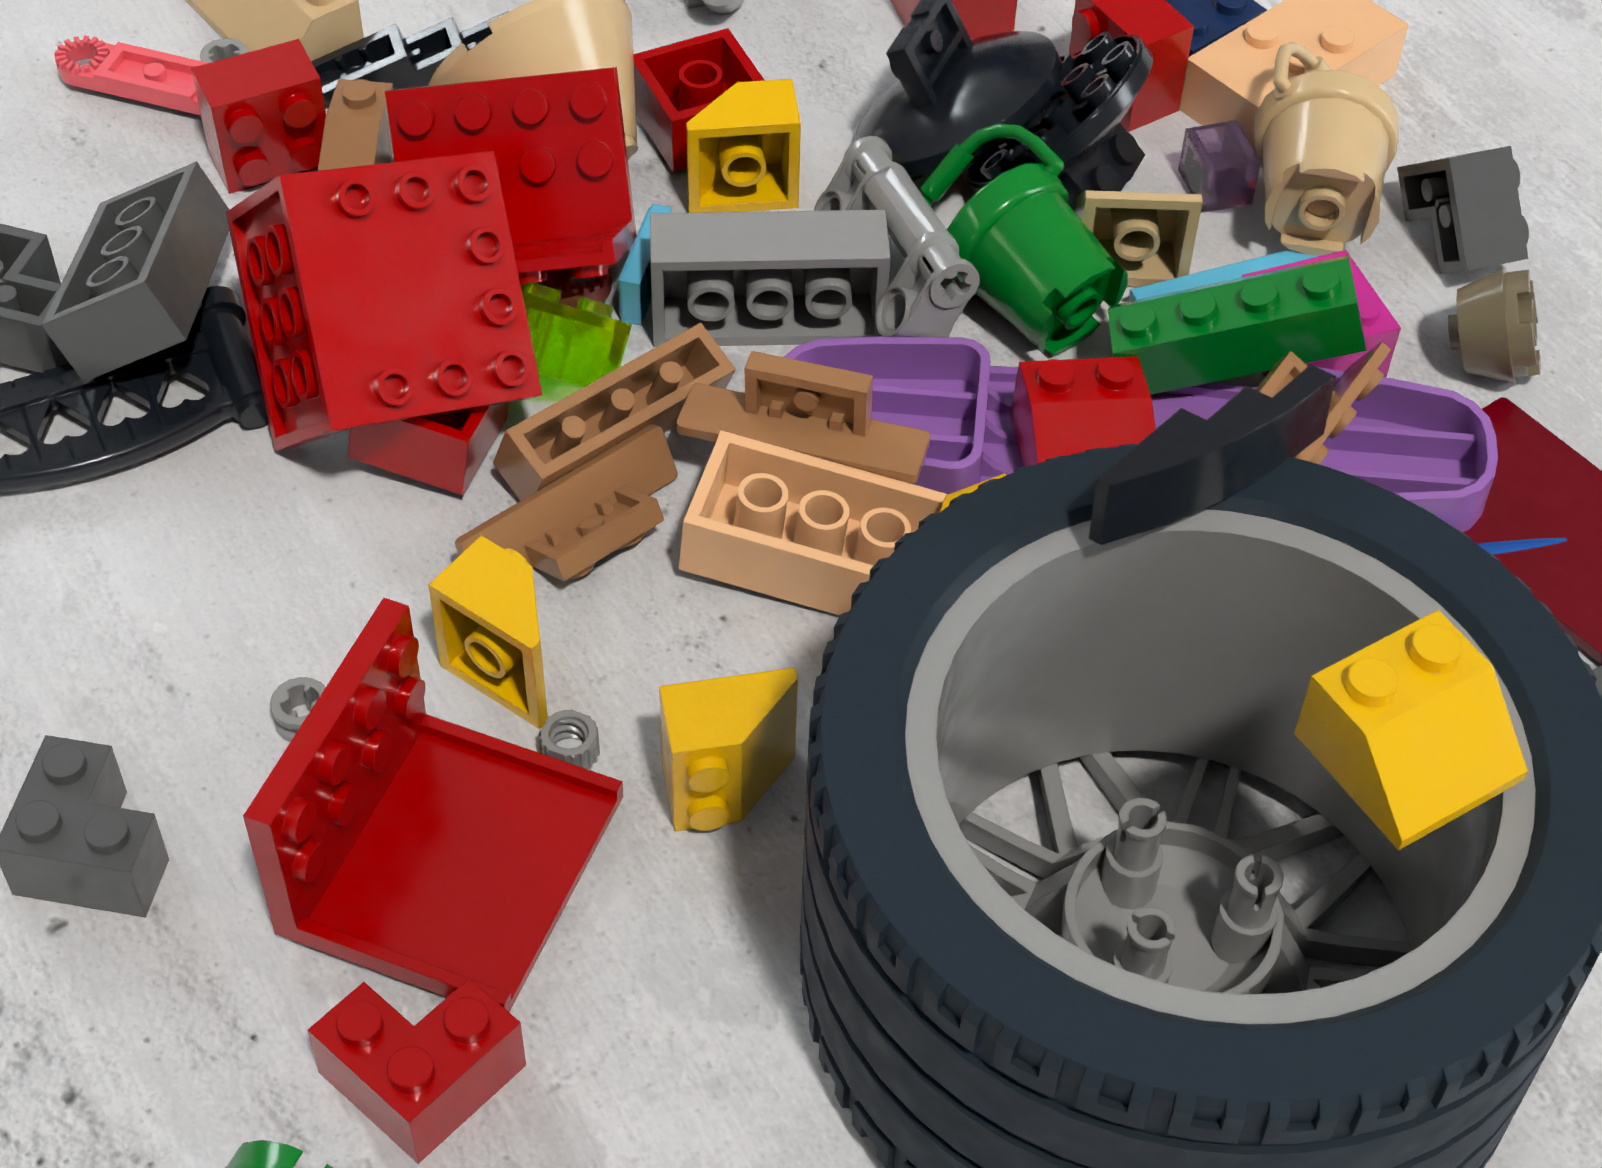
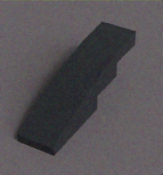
[311,11,509,106]
[1089,364,1336,545]

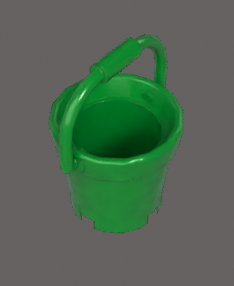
[921,123,1128,355]

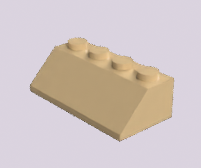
[185,0,364,61]

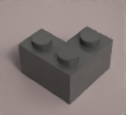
[1397,146,1529,274]
[0,224,69,373]
[0,735,169,918]

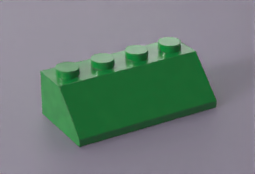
[1108,255,1367,395]

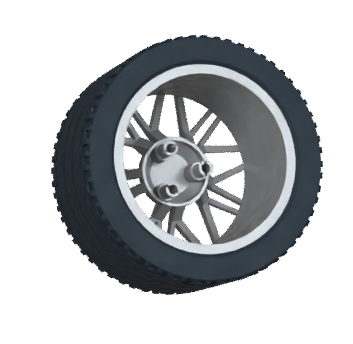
[800,444,1602,1168]

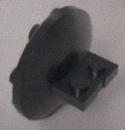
[855,0,1062,182]
[966,31,1153,208]

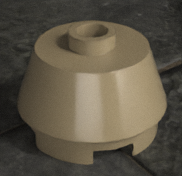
[1448,267,1541,384]

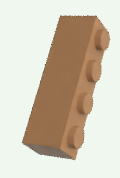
[493,323,736,501]

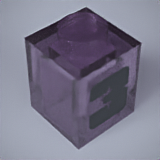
[1178,120,1261,213]

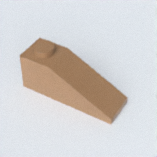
[318,79,393,171]

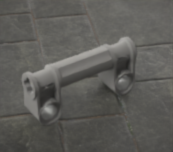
[814,136,980,337]

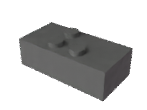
[41,161,229,382]

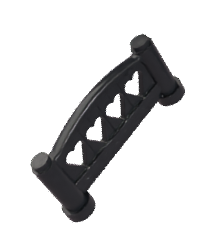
[0,286,269,492]

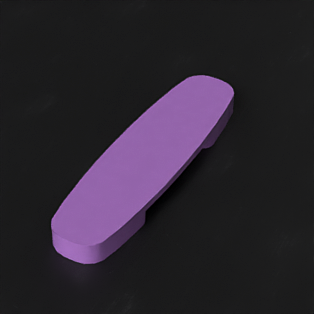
[784,336,1498,532]

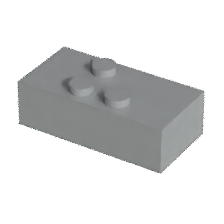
[650,210,890,347]

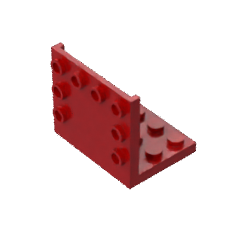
[385,67,637,284]
[226,151,543,451]
[243,597,624,1012]

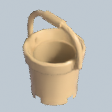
[1254,42,1400,256]

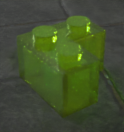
[520,282,632,386]

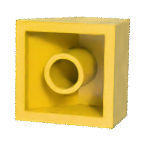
[687,79,801,213]
[428,535,548,729]
[1294,610,1528,851]
[659,667,798,832]

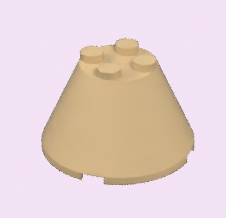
[428,0,638,160]

